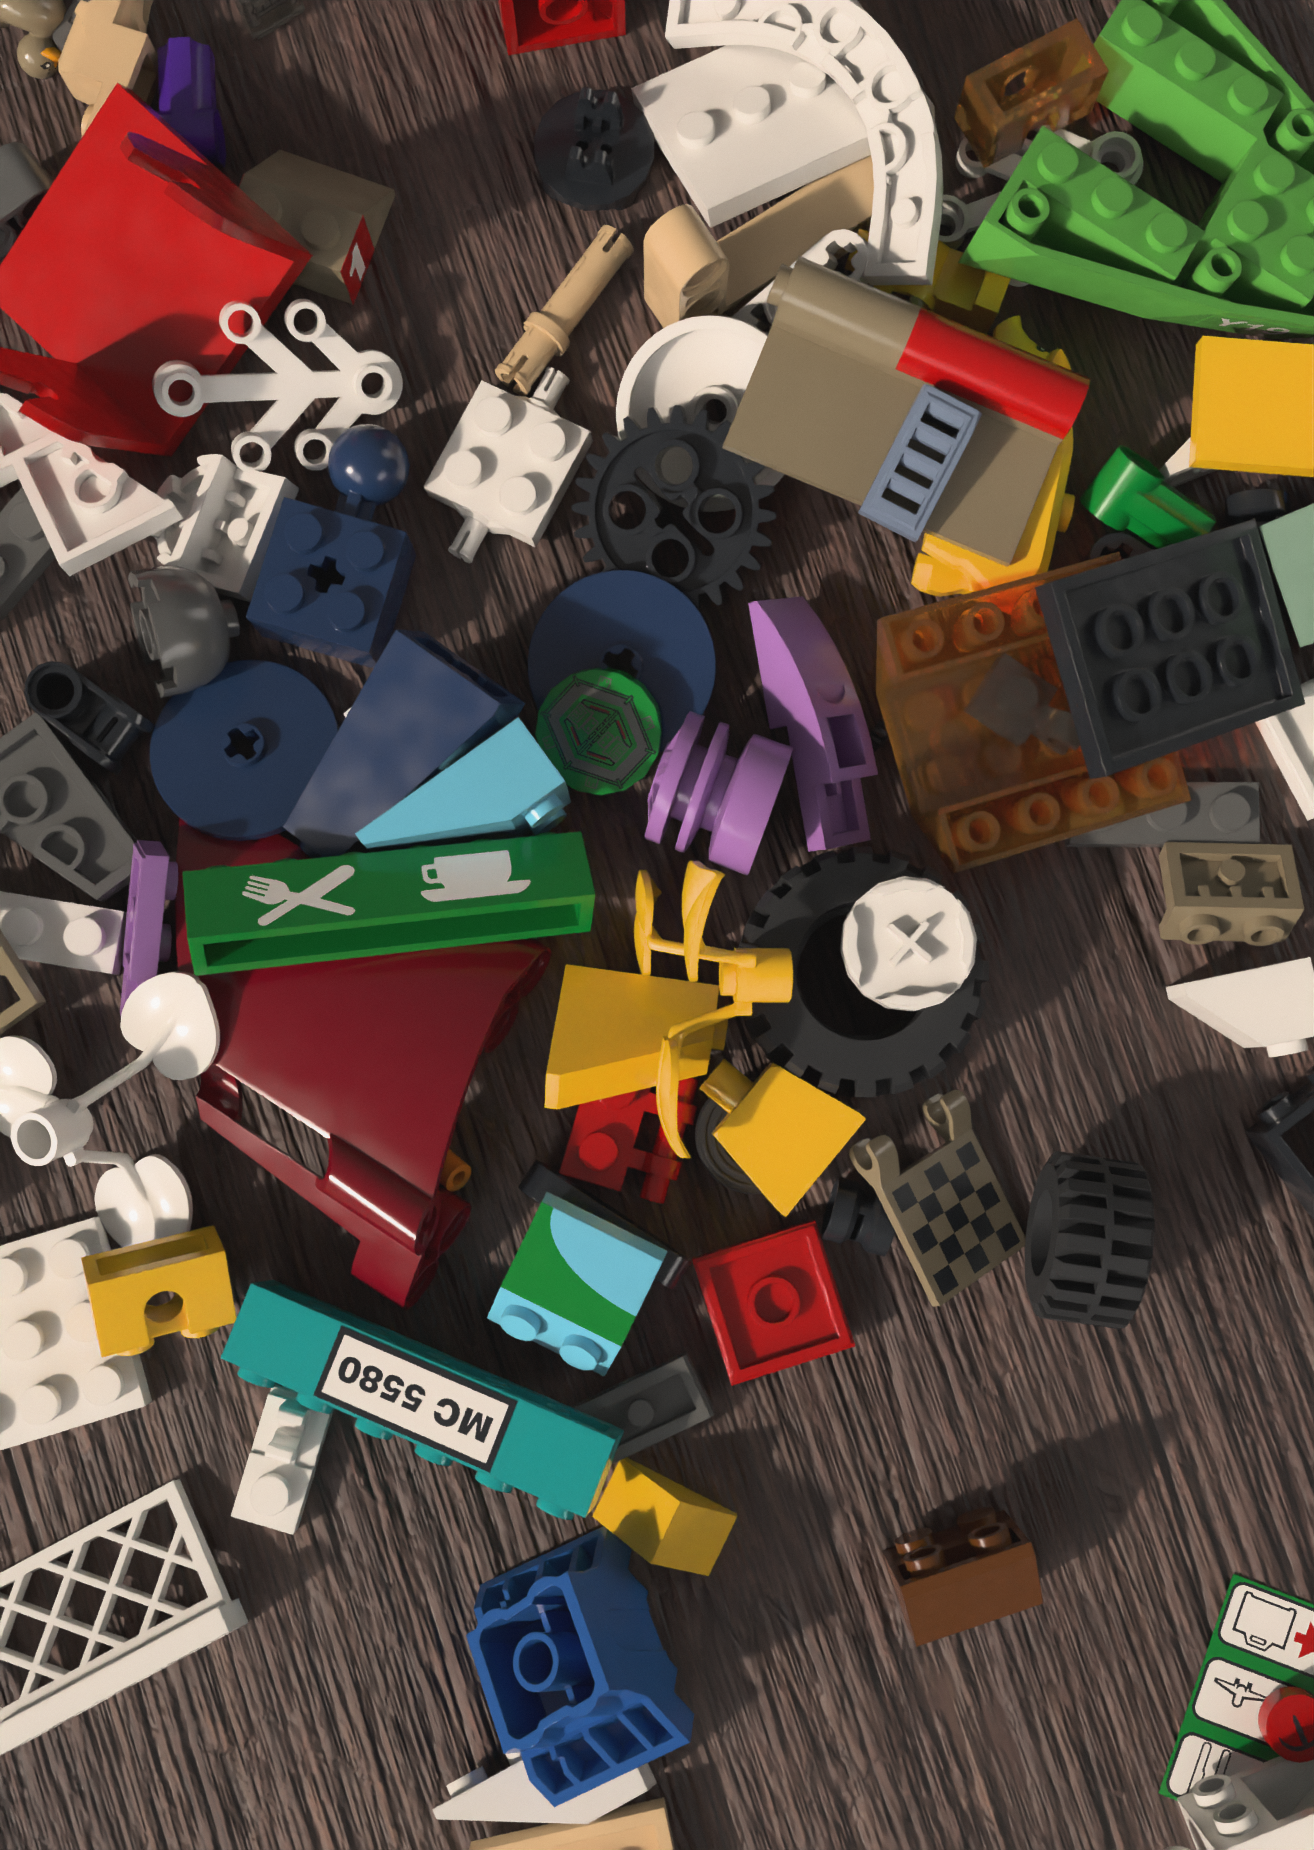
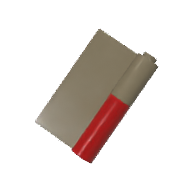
[722,256,1090,567]

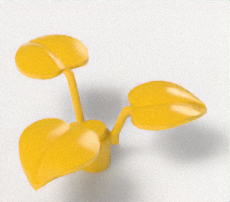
[634,861,793,1158]

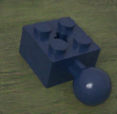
[246,424,416,669]

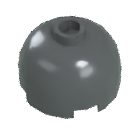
[128,566,240,698]

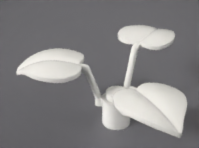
[0,971,220,1247]

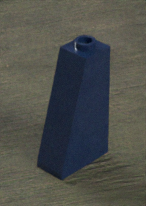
[283,629,525,858]

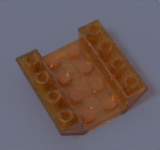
[876,552,1191,873]

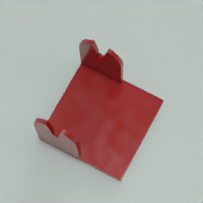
[0,83,313,457]

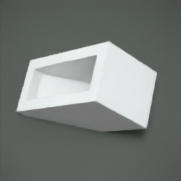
[1166,957,1314,1057]

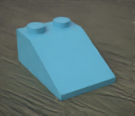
[355,717,571,852]

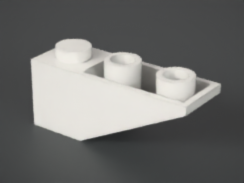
[432,1753,657,1824]

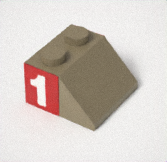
[239,150,395,305]

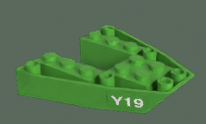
[958,0,1314,339]

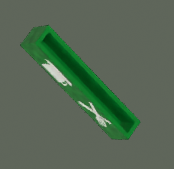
[183,831,595,976]

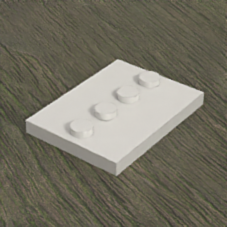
[631,0,935,228]

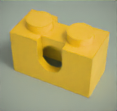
[81,1225,236,1357]

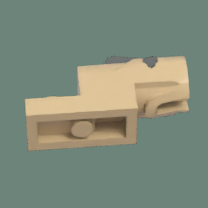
[52,0,158,138]

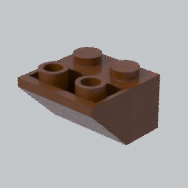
[882,1507,1043,1647]

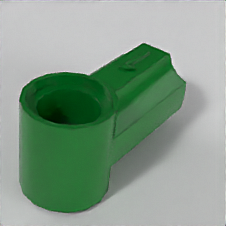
[1079,445,1216,549]

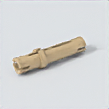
[495,225,634,396]

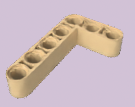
[644,155,874,328]

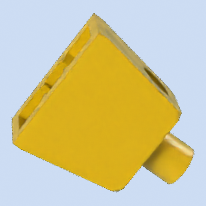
[699,1058,866,1217]

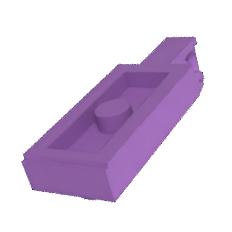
[120,840,178,1016]

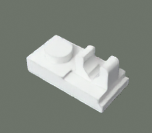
[231,1384,333,1535]

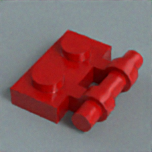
[559,1078,699,1204]

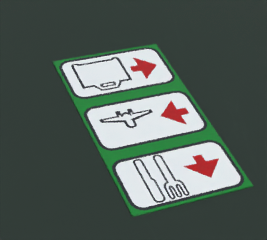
[1158,1574,1314,1801]

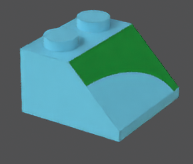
[487,1192,667,1376]

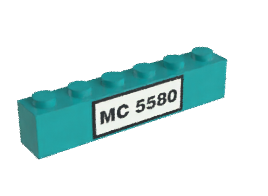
[221,1279,625,1520]

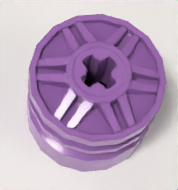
[645,711,793,875]

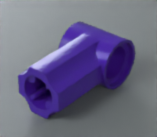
[155,37,226,168]

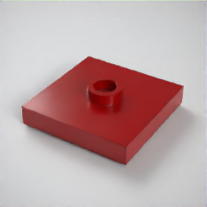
[692,1219,855,1386]

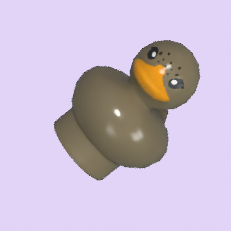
[0,0,68,79]

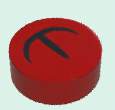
[1258,1687,1314,1763]

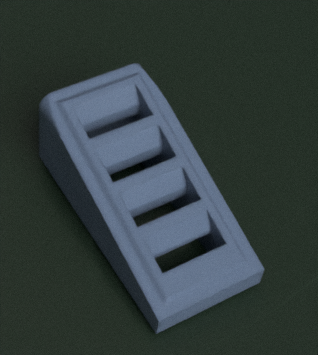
[858,384,982,543]

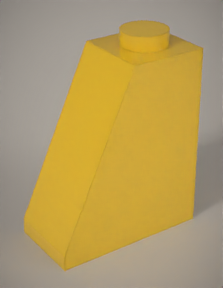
[544,964,728,1109]

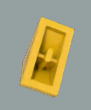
[592,1457,737,1576]

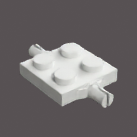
[424,367,593,563]

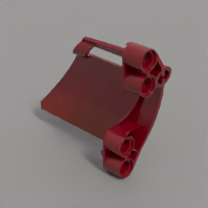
[175,818,551,1311]

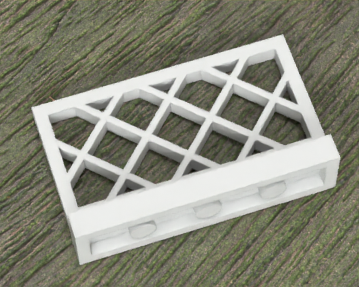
[0,1479,249,1756]

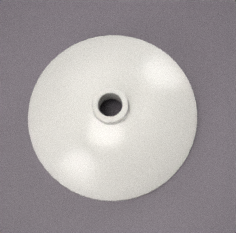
[616,315,784,512]

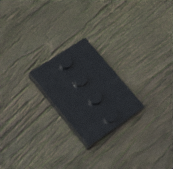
[1035,519,1305,779]

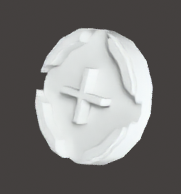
[840,876,977,1011]

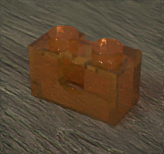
[954,18,1109,169]

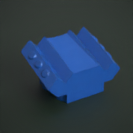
[466,1526,694,1807]

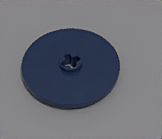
[528,570,716,752]
[150,660,339,841]

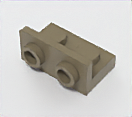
[1159,842,1304,946]

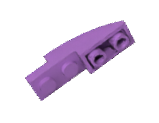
[748,596,878,852]

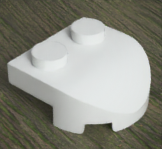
[151,454,299,602]

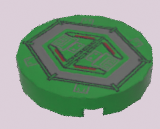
[536,668,663,795]

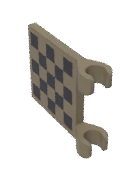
[849,1090,1026,1307]

